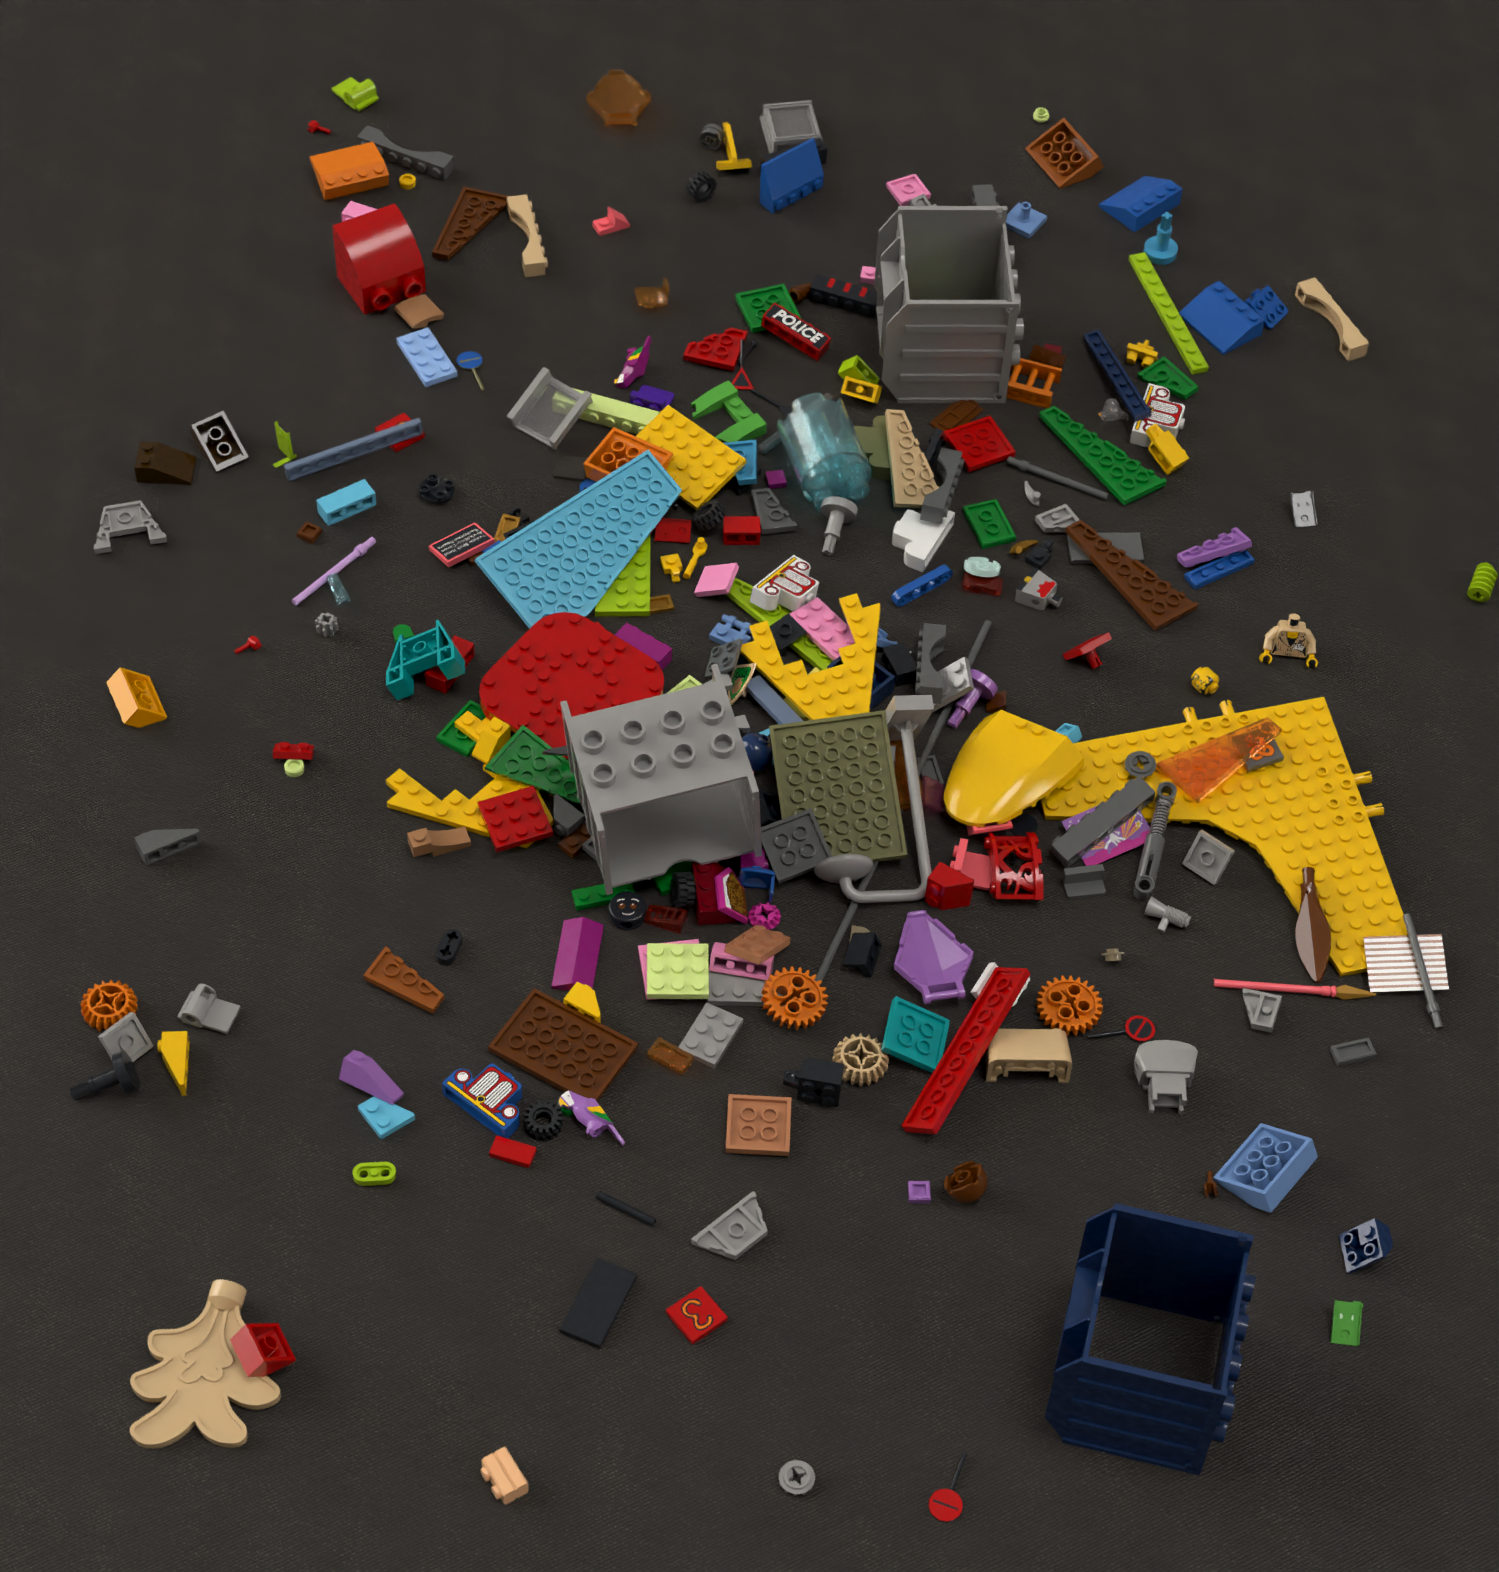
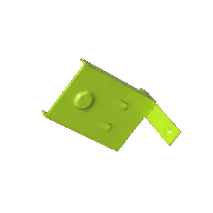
[273,421,297,468]

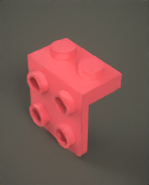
[950,838,992,890]

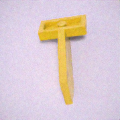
[716,122,752,170]

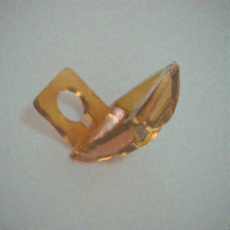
[634,278,669,308]

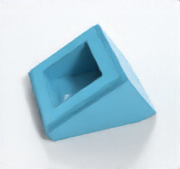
[1055,723,1082,743]

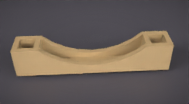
[507,194,548,277]
[1295,278,1369,361]

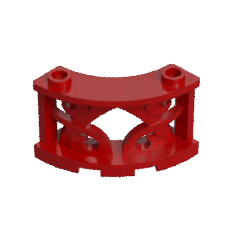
[984,832,1043,900]

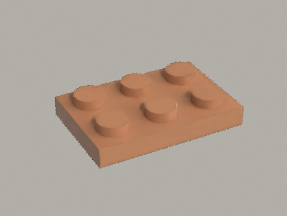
[724,925,791,965]

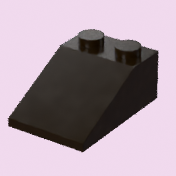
[190,411,249,473]
[134,441,197,485]

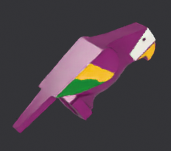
[614,336,652,388]

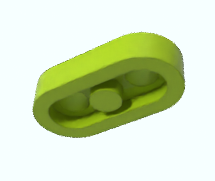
[353,1162,396,1186]

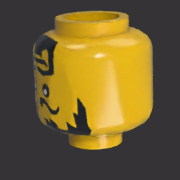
[1191,667,1219,695]

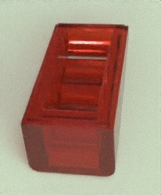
[644,905,688,934]

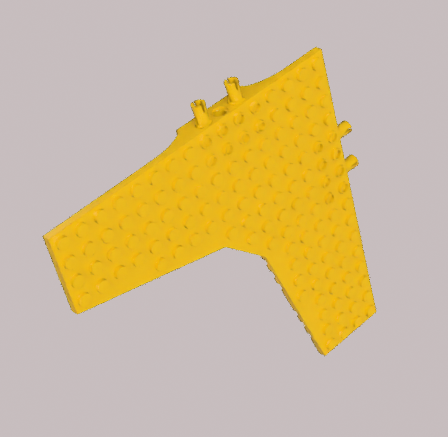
[1039,697,1408,977]

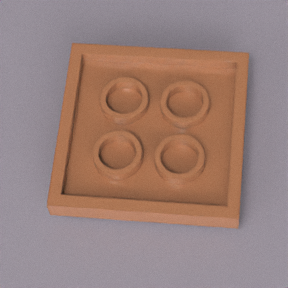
[725,1094,792,1156]

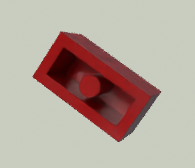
[723,516,761,545]

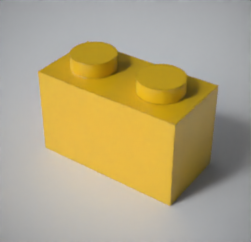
[841,376,883,403]

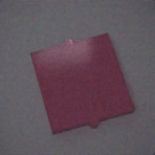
[923,775,949,816]

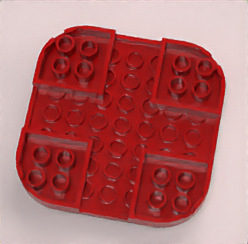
[479,612,664,761]

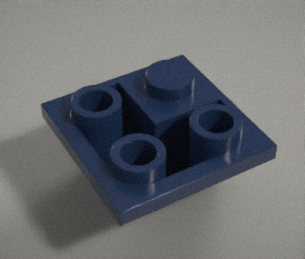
[1339,1218,1393,1274]

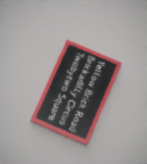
[429,523,495,567]

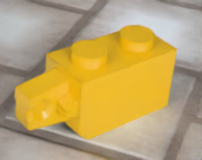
[1146,423,1189,475]

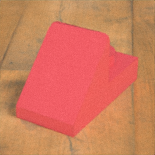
[593,207,630,236]

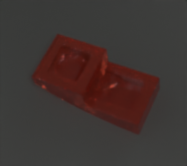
[962,572,1003,596]

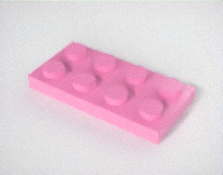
[790,597,855,661]

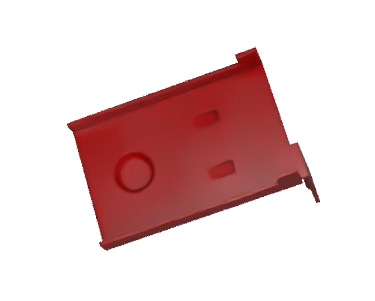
[654,518,691,543]

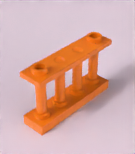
[997,358,1062,409]

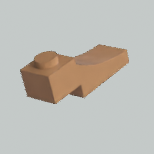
[407,827,471,857]

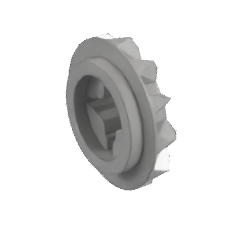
[779,1460,815,1496]

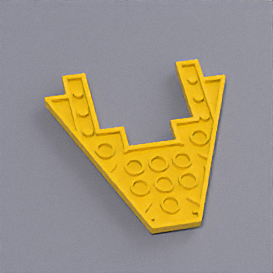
[740,593,881,720]
[386,711,554,848]

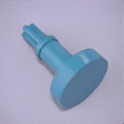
[1143,212,1178,265]

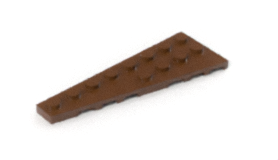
[1065,520,1199,631]

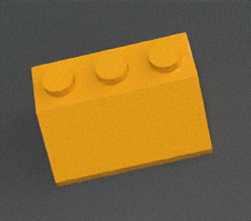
[106,667,167,728]

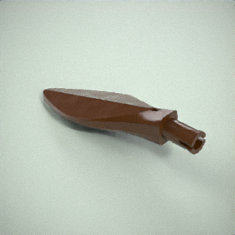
[1295,867,1331,983]

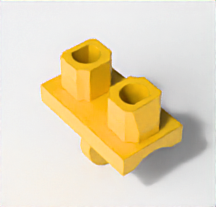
[1126,340,1158,368]

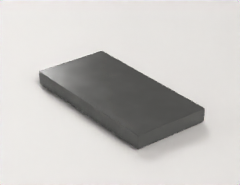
[1067,532,1144,564]

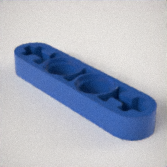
[891,565,953,607]

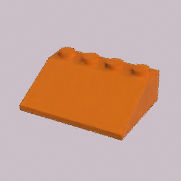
[310,142,389,200]
[583,427,673,482]

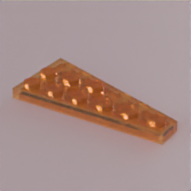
[1156,717,1281,803]

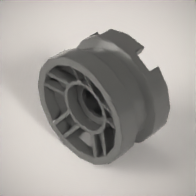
[699,124,725,150]

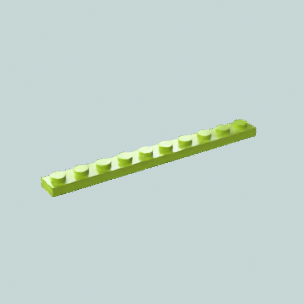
[1129,252,1209,375]

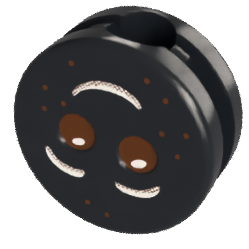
[609,891,646,930]

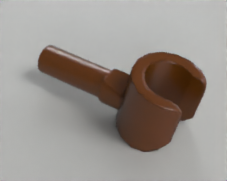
[1204,1171,1218,1197]

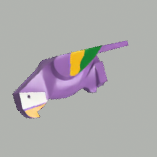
[558,1090,625,1146]

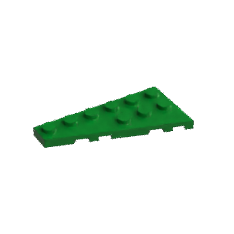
[485,725,582,806]

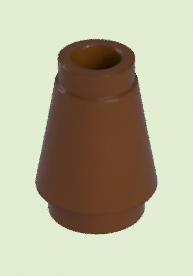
[788,283,811,303]

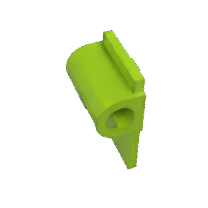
[331,77,379,111]

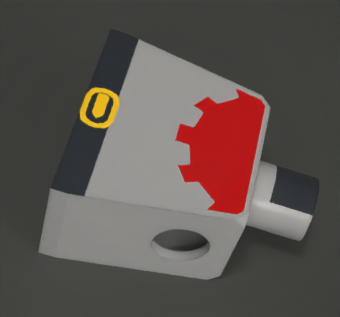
[1015,568,1062,611]

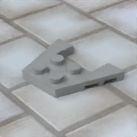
[94,500,167,554]

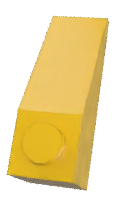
[158,1031,190,1096]

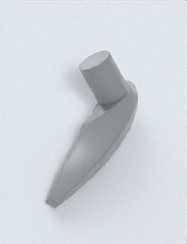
[1024,481,1041,506]

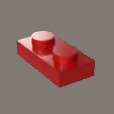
[273,742,314,760]

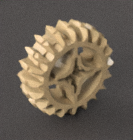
[832,1033,889,1087]

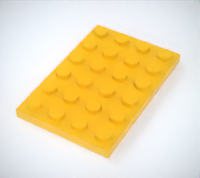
[636,405,747,510]

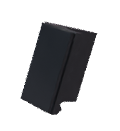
[769,613,807,657]

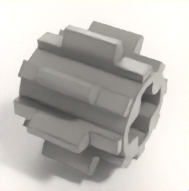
[315,612,339,638]

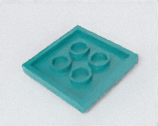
[881,996,950,1073]

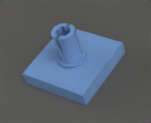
[1006,202,1047,239]

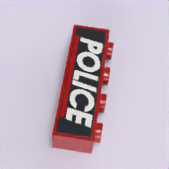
[761,302,831,361]

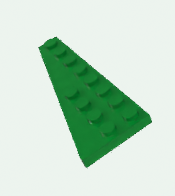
[1039,406,1167,505]

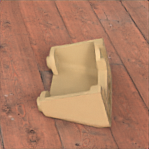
[984,1028,1072,1083]

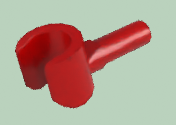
[307,120,331,134]
[234,636,262,654]

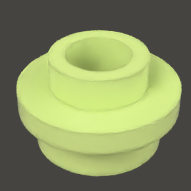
[1033,108,1049,123]

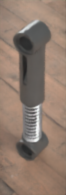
[1133,781,1177,901]

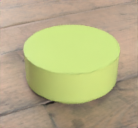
[284,759,304,777]

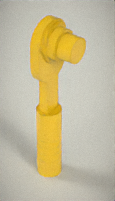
[683,537,707,579]

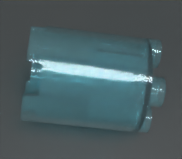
[777,393,871,512]

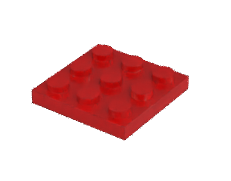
[944,416,1016,472]
[477,785,553,852]

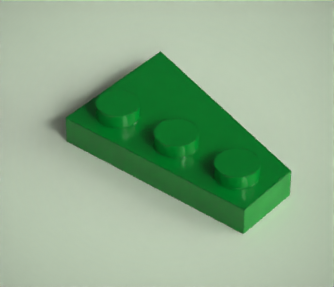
[1137,356,1198,400]

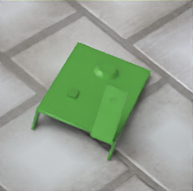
[1331,1300,1363,1346]

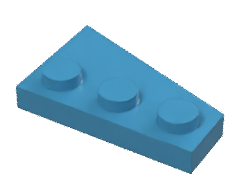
[724,440,757,485]

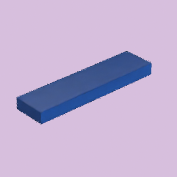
[1184,549,1255,590]

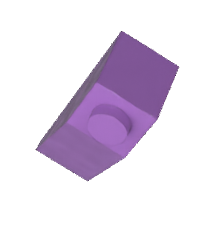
[339,1050,404,1105]

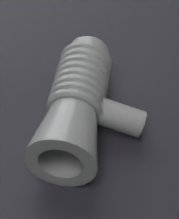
[1144,896,1191,933]

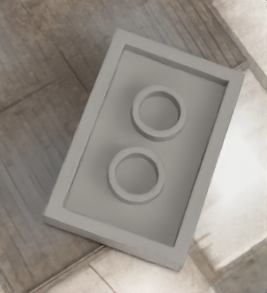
[932,657,974,713]
[678,1002,743,1069]

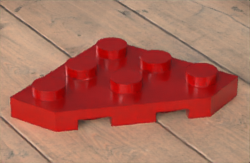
[683,328,748,371]

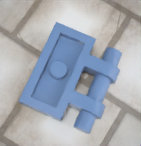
[709,614,752,645]

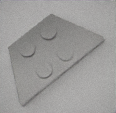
[691,1191,768,1260]

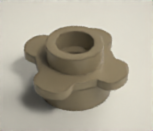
[1101,948,1124,961]

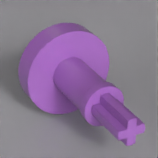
[948,669,998,729]

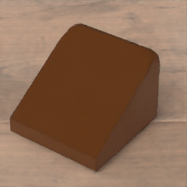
[986,691,1006,713]

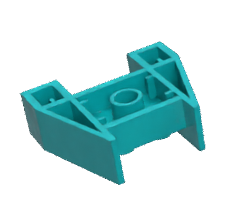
[386,620,465,700]

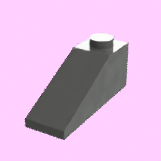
[134,829,201,866]

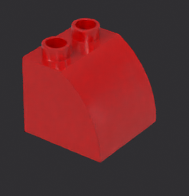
[332,203,426,315]

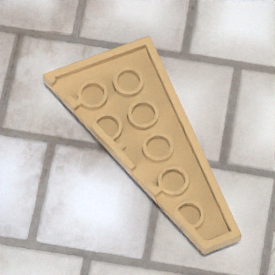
[885,409,940,508]

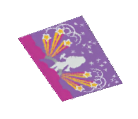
[1061,806,1151,866]

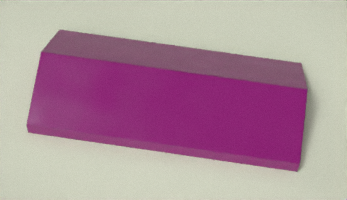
[552,917,604,991]

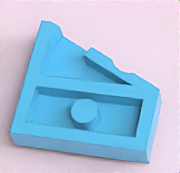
[358,1096,415,1140]

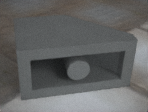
[554,794,585,838]

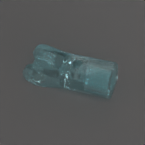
[326,573,350,605]

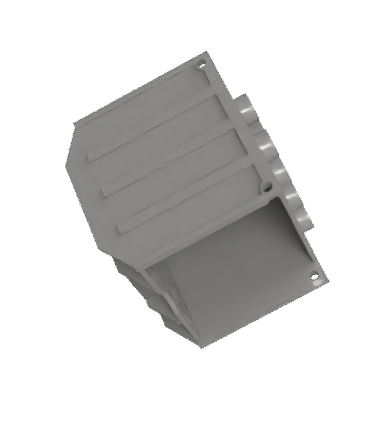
[874,206,1024,403]
[560,664,762,895]

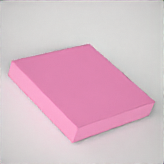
[886,174,931,206]
[694,563,739,597]

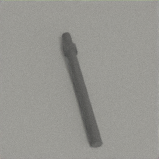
[1007,456,1109,500]
[1403,913,1443,1029]

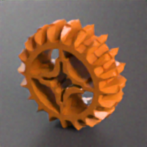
[80,979,138,1031]

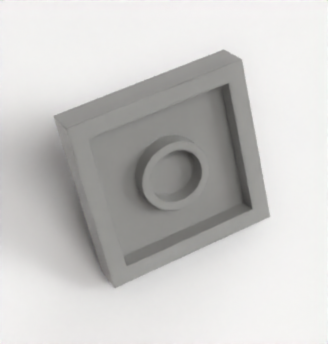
[1182,830,1235,885]
[98,1012,154,1062]

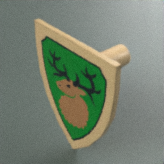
[728,663,756,705]

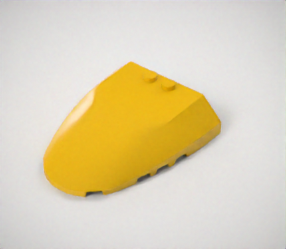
[944,710,1084,827]

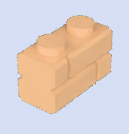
[480,1447,528,1504]

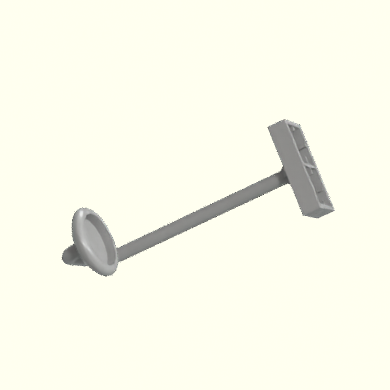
[814,695,934,903]

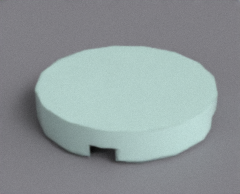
[964,557,1001,577]

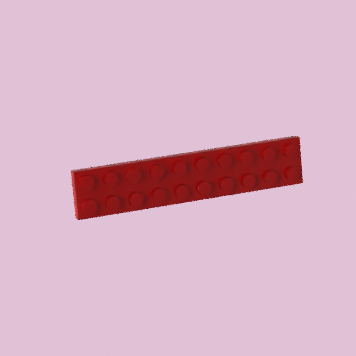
[901,967,1031,1134]

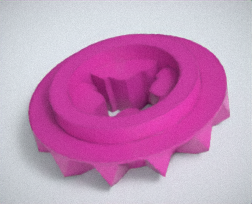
[749,902,781,930]

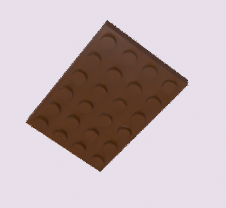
[488,988,638,1102]

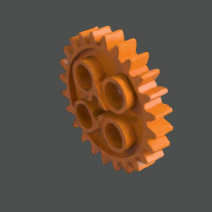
[761,966,828,1030]
[1036,975,1103,1036]

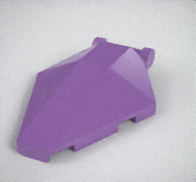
[894,910,974,1004]

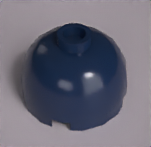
[742,733,773,771]

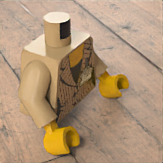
[1259,614,1318,667]

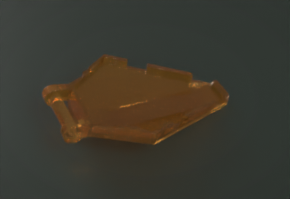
[586,69,651,126]

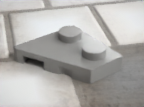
[1035,504,1079,533]

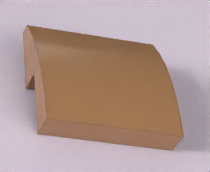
[394,294,444,329]

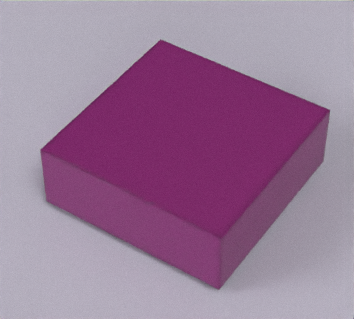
[765,470,787,489]

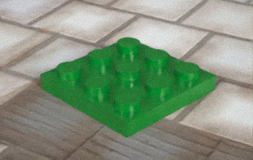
[735,284,801,333]

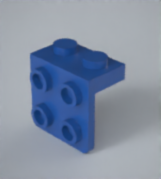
[1244,285,1288,329]

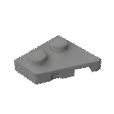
[1242,988,1282,1033]

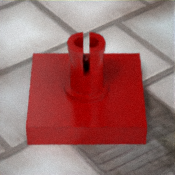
[1063,632,1112,669]

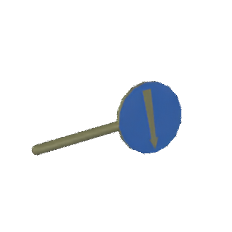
[456,351,484,391]

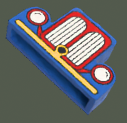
[442,1063,522,1139]

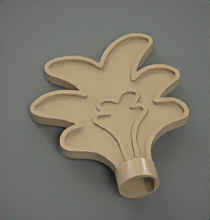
[130,1279,281,1449]

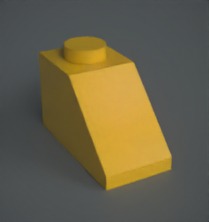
[472,716,511,764]
[564,982,601,1023]

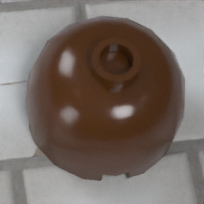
[944,1161,988,1203]

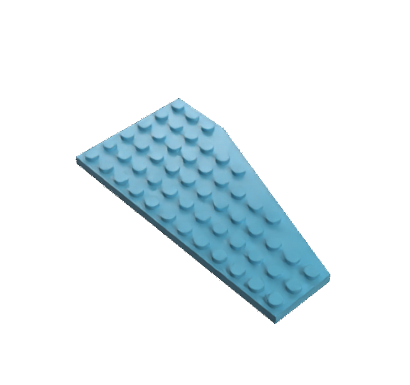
[475,450,682,629]

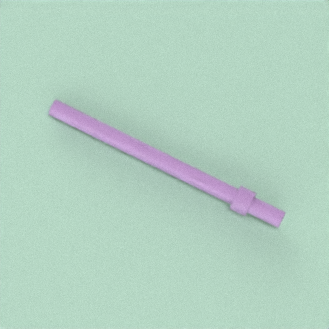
[292,537,376,606]

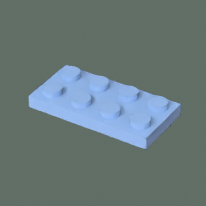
[396,327,457,387]

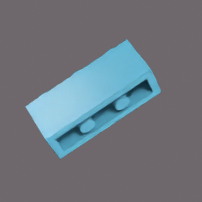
[316,479,376,526]

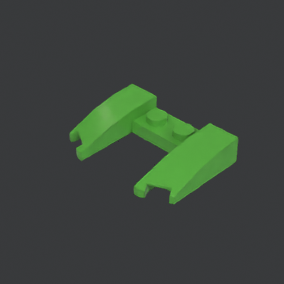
[691,380,767,442]

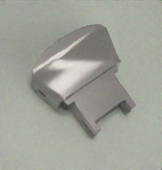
[1134,1040,1198,1114]

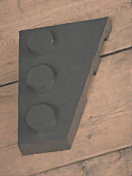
[751,488,798,534]

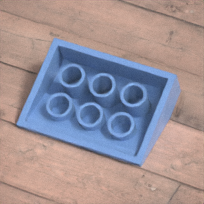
[1213,1123,1318,1213]

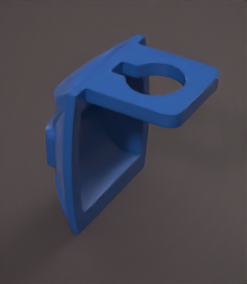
[739,866,775,903]

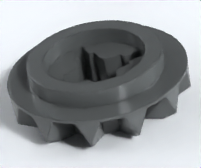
[1125,751,1156,779]

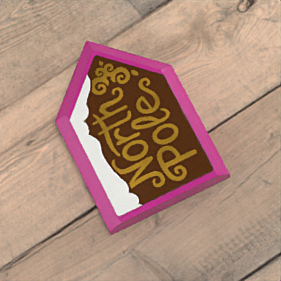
[714,867,748,924]

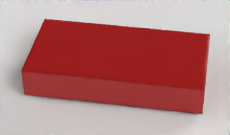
[489,1135,537,1168]

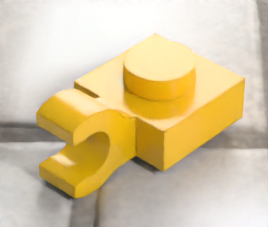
[660,553,682,583]

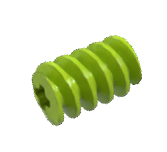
[1467,562,1498,602]

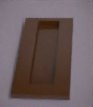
[929,400,984,432]

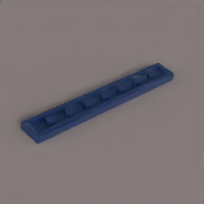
[1083,330,1152,422]

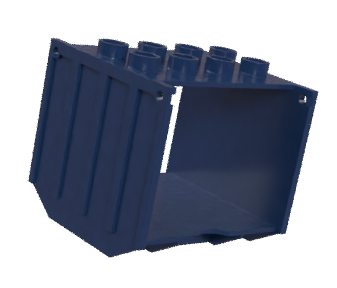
[1045,1203,1256,1476]

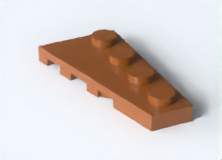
[363,946,444,1014]

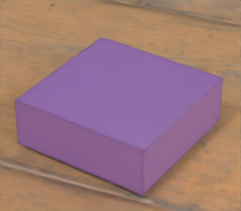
[908,1181,931,1204]

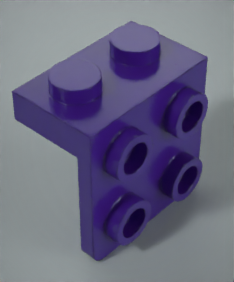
[630,385,674,412]

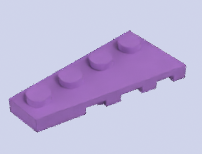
[1177,527,1252,567]

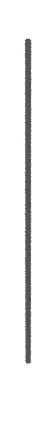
[805,620,992,1003]

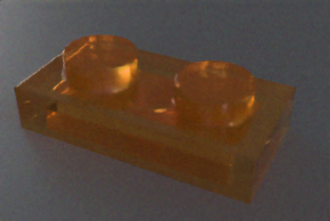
[648,1037,694,1075]

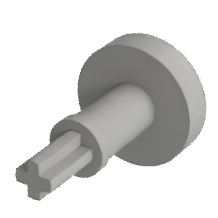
[820,496,858,556]

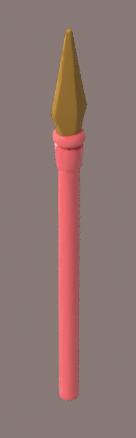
[1213,979,1376,1000]

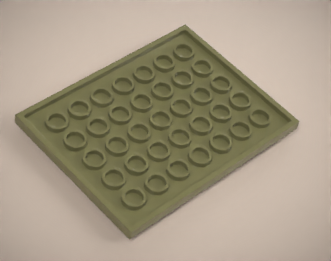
[769,710,907,862]

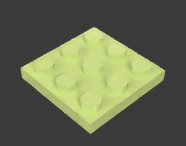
[647,943,709,999]

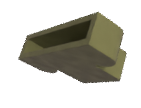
[848,416,891,480]

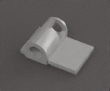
[177,984,241,1034]

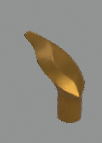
[1009,540,1038,554]

